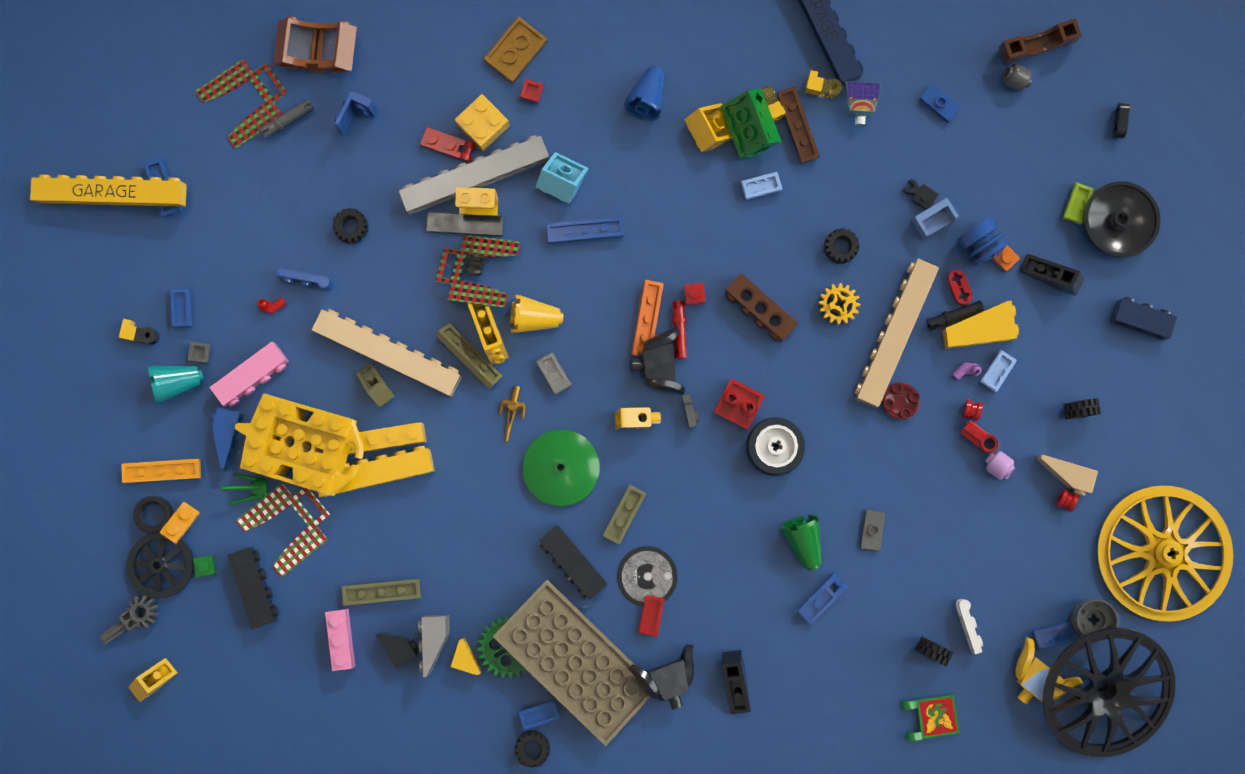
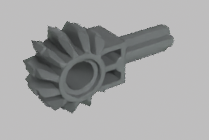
[100,595,159,644]

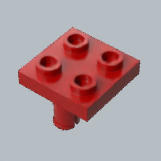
[713,378,765,430]

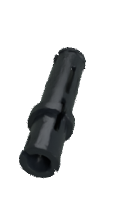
[926,300,984,331]

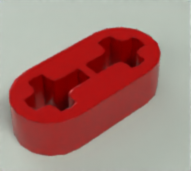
[947,270,973,305]

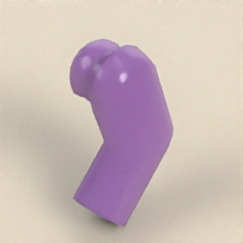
[952,362,982,381]

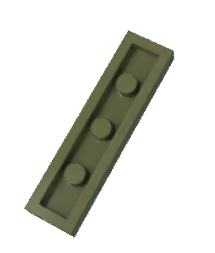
[435,323,503,389]
[342,579,422,606]

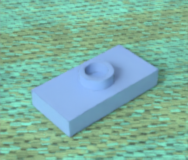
[740,172,783,200]
[979,350,1017,393]

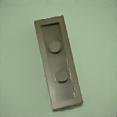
[603,485,647,545]

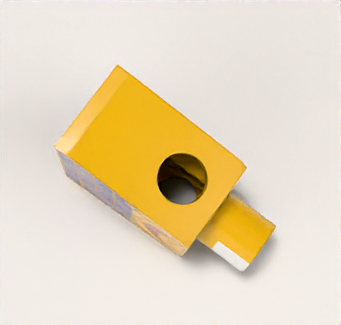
[615,408,661,430]

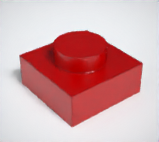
[520,79,544,104]

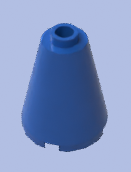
[624,66,665,121]

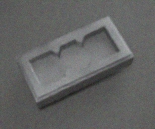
[536,352,572,395]

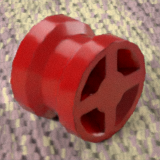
[962,399,983,421]
[1055,489,1079,512]

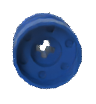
[957,217,1010,266]

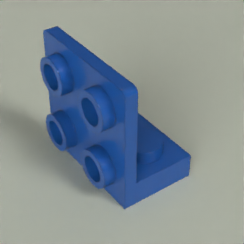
[334,91,378,135]

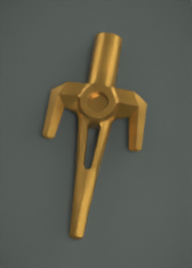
[498,386,526,442]

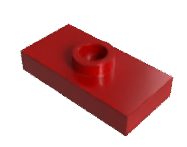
[638,595,665,637]

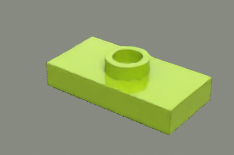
[1062,182,1094,225]

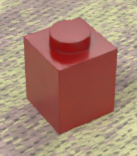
[684,283,706,307]

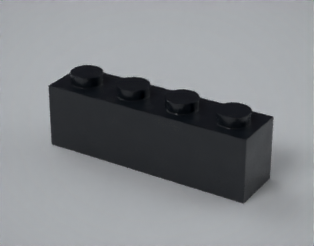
[539,525,608,599]
[227,547,279,629]

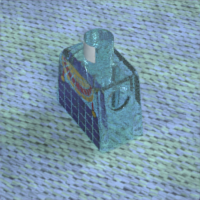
[843,81,882,127]

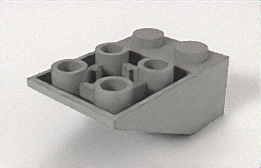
[418,614,450,677]

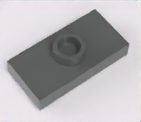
[860,510,886,551]

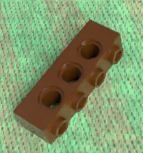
[725,273,798,343]

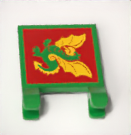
[902,694,960,741]

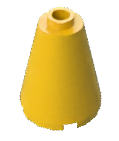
[510,294,563,333]

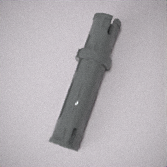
[259,99,314,138]

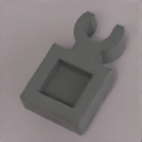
[682,394,699,428]

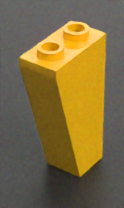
[942,300,1019,349]
[467,303,509,364]

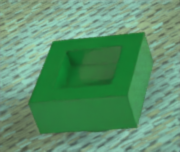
[193,555,217,578]

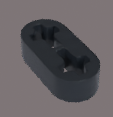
[1113,102,1130,139]

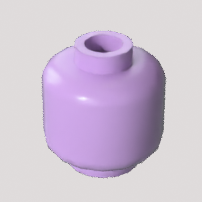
[985,451,1016,480]

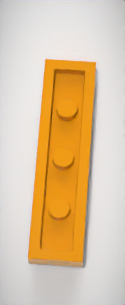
[121,459,201,483]

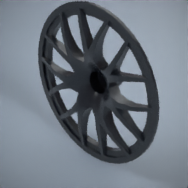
[1042,628,1176,757]

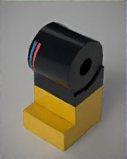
[119,319,159,345]

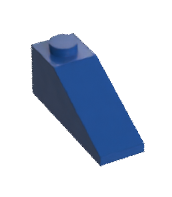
[211,407,244,470]

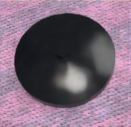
[1082,181,1161,258]

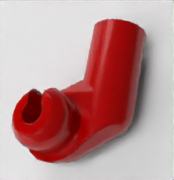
[257,297,287,314]

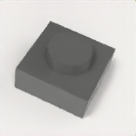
[188,342,211,364]

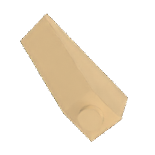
[1036,455,1098,496]

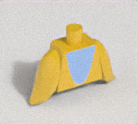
[1015,637,1084,705]

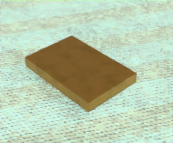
[483,16,548,83]

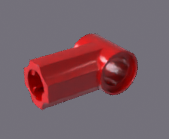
[960,420,999,453]

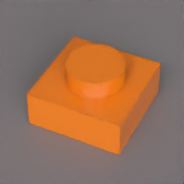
[992,245,1020,272]

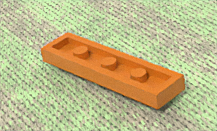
[631,280,664,357]

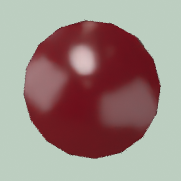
[882,382,920,420]

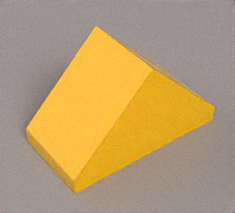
[451,637,482,675]

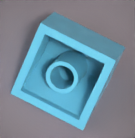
[536,152,589,204]

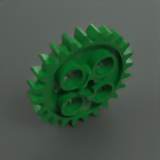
[477,615,527,679]

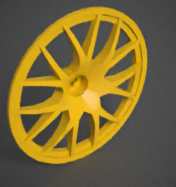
[1097,486,1233,622]

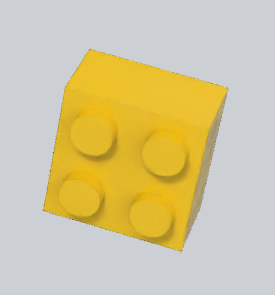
[454,94,510,152]

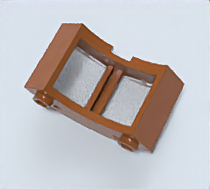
[273,16,357,73]

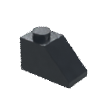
[376,632,419,668]

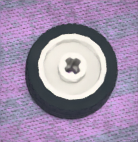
[746,417,805,476]

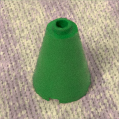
[781,514,822,571]

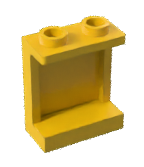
[455,187,498,216]

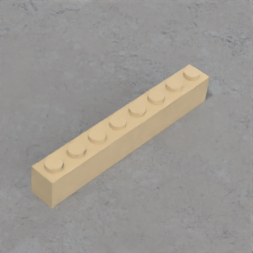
[854,258,939,408]
[312,309,462,397]

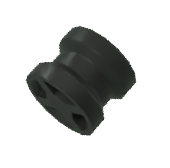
[464,253,486,276]

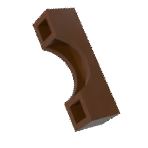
[999,18,1082,65]

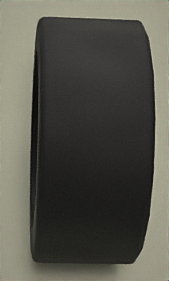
[133,496,173,533]

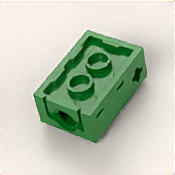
[720,89,782,159]

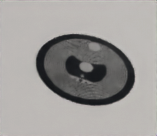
[617,546,677,607]

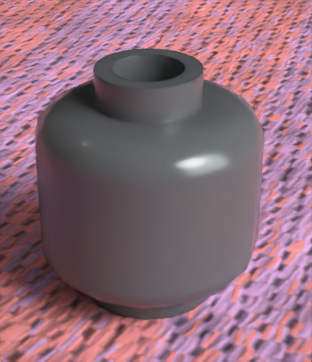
[1002,63,1032,91]

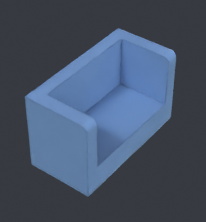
[911,198,959,239]

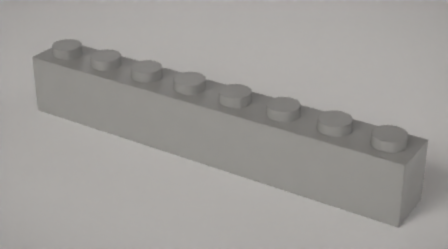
[399,135,550,215]

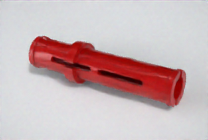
[672,301,687,359]

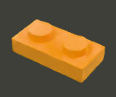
[159,502,200,544]

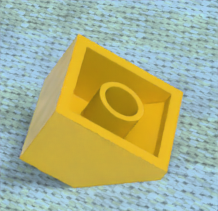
[684,103,733,153]

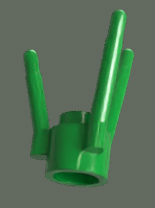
[220,474,268,506]

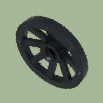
[127,532,194,598]

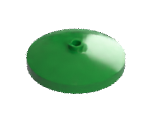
[523,429,600,507]

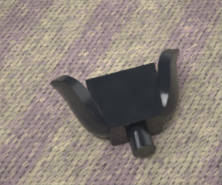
[629,325,686,395]
[628,644,694,709]

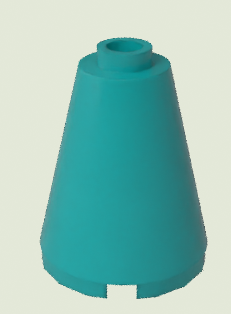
[148,365,204,403]

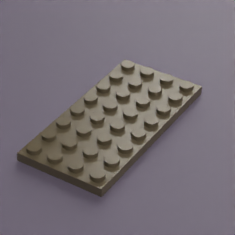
[492,580,650,746]

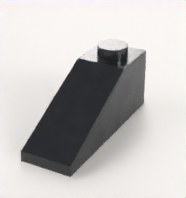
[1019,254,1084,296]
[721,650,751,714]

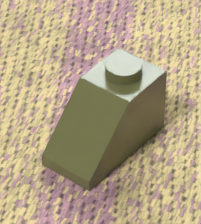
[356,363,395,407]

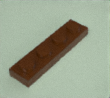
[777,86,820,164]

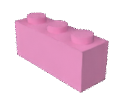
[325,609,356,671]

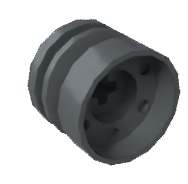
[1070,599,1119,641]

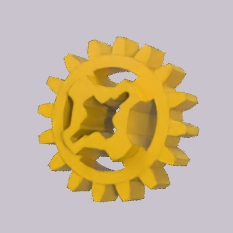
[818,283,861,325]

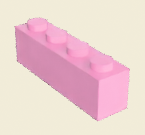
[209,342,289,407]

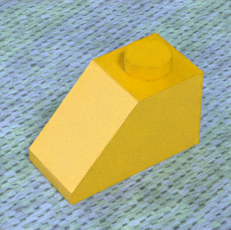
[128,658,178,702]

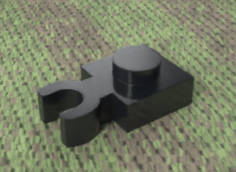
[903,179,939,210]

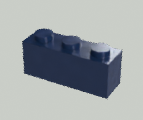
[1110,297,1177,341]

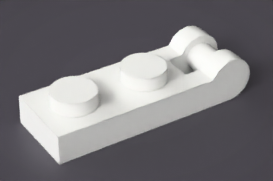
[955,599,983,654]

